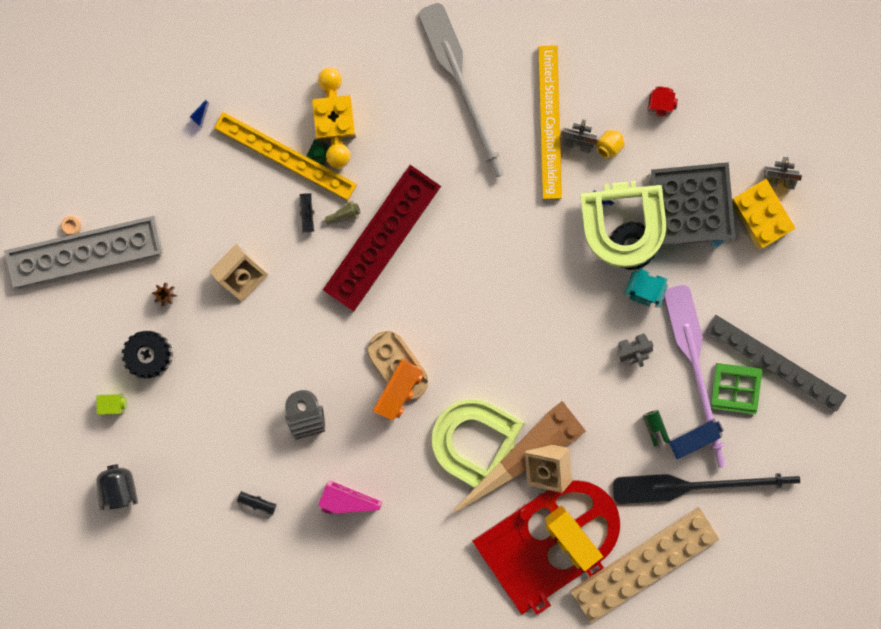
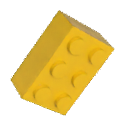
[732,179,796,249]
[544,505,603,571]

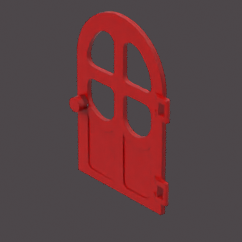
[472,480,620,615]

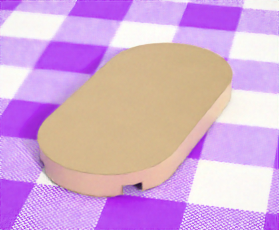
[368,331,428,400]

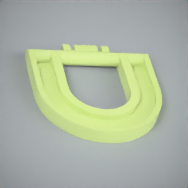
[580,181,666,268]
[432,399,525,487]

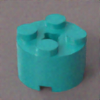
[624,269,668,308]

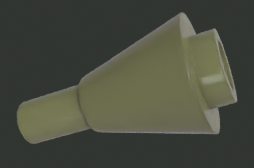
[325,201,361,224]

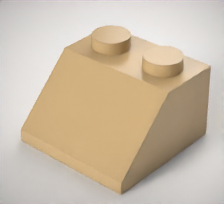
[209,244,268,302]
[525,445,572,493]

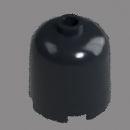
[96,464,138,511]

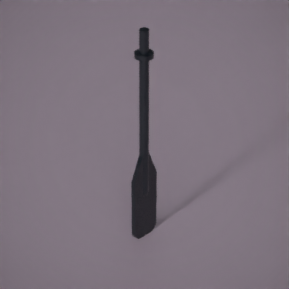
[613,473,801,504]

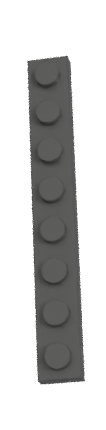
[705,315,847,412]

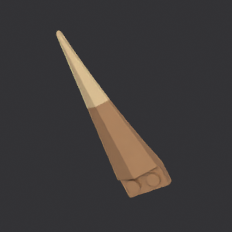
[454,401,586,512]

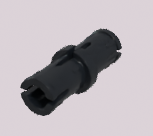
[299,193,315,233]
[237,491,277,516]

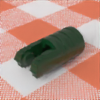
[643,410,670,447]

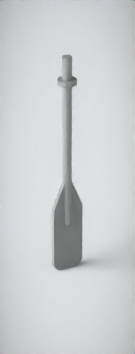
[419,3,504,178]

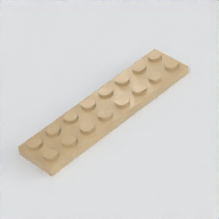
[570,507,720,623]

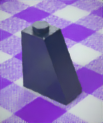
[668,418,724,460]

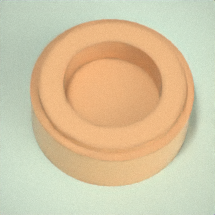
[61,216,82,235]

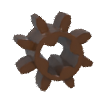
[152,282,177,306]

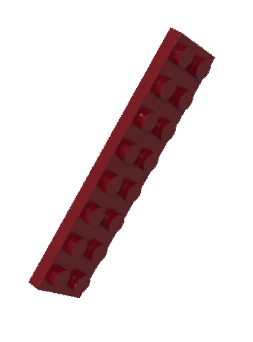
[323,164,442,312]

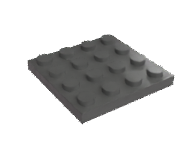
[651,162,736,246]

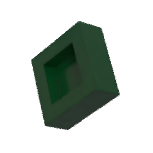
[306,139,330,165]

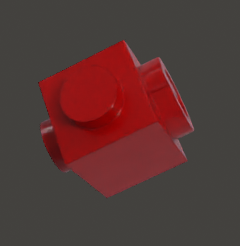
[647,86,678,117]

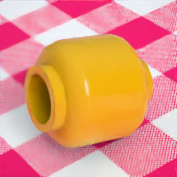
[596,130,625,159]

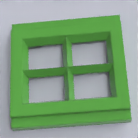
[710,363,762,414]

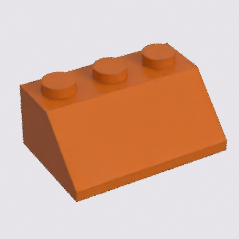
[373,358,424,421]

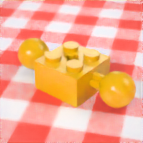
[312,67,356,168]

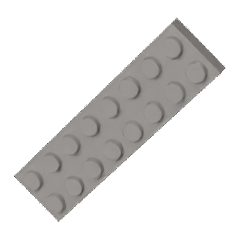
[4,216,163,288]

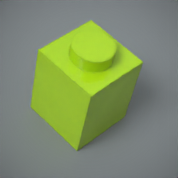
[96,393,127,415]

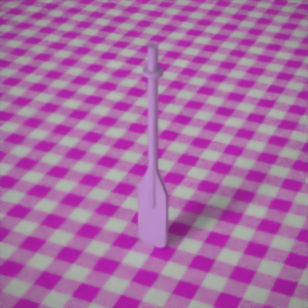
[664,285,726,468]

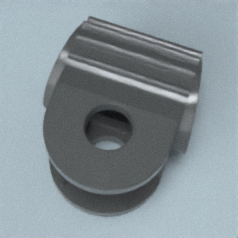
[285,390,325,440]

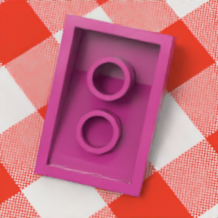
[318,480,382,514]

